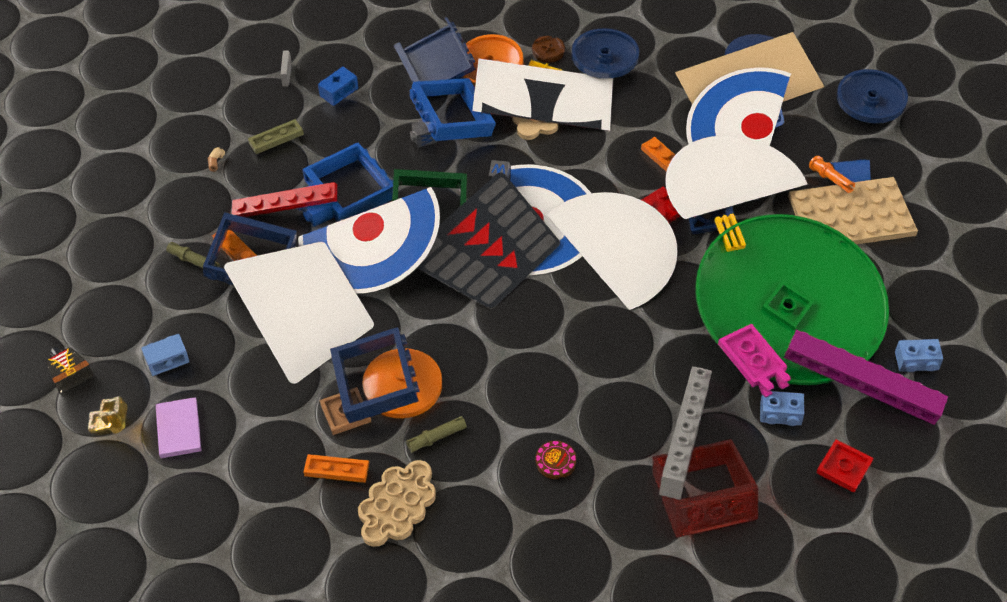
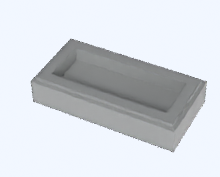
[280,51,292,86]

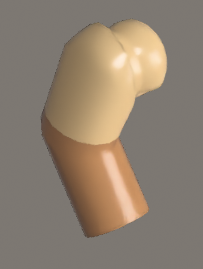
[208,147,225,172]

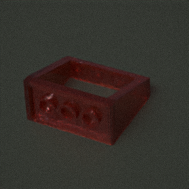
[652,439,758,538]

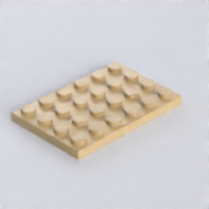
[788,177,918,244]

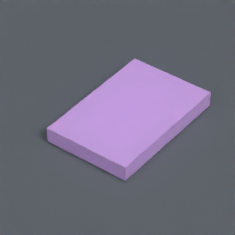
[156,397,202,458]

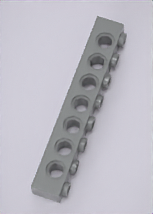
[659,366,712,500]

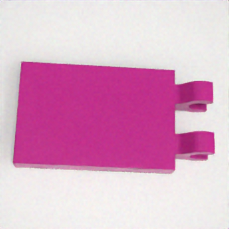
[718,324,791,398]

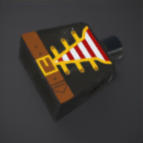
[46,347,94,394]

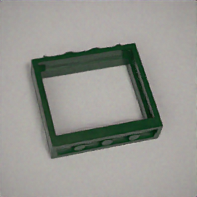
[392,169,467,225]

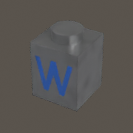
[410,121,438,148]
[489,160,510,180]

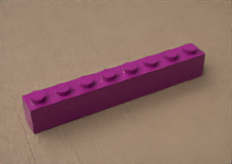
[783,329,948,425]

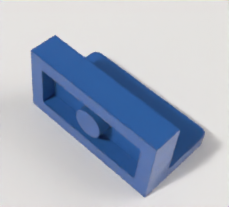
[831,160,871,185]

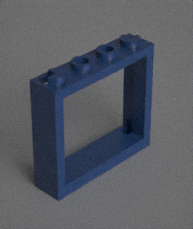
[203,212,297,285]
[330,327,420,424]

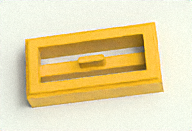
[714,214,746,252]

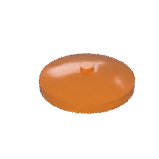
[461,34,524,87]
[362,348,442,418]

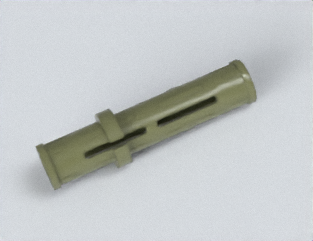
[166,242,220,268]
[406,416,467,453]

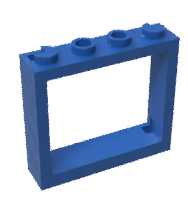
[409,78,496,141]
[303,143,393,222]

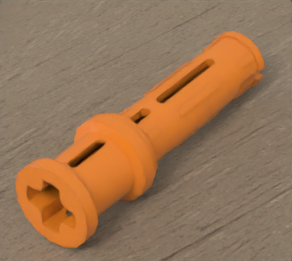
[809,156,855,193]

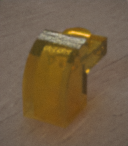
[88,396,127,434]

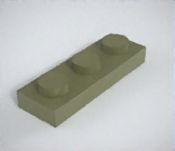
[248,119,304,154]

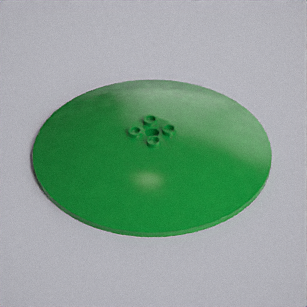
[696,214,889,385]

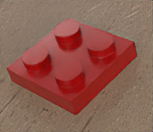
[641,186,681,223]
[816,439,874,493]

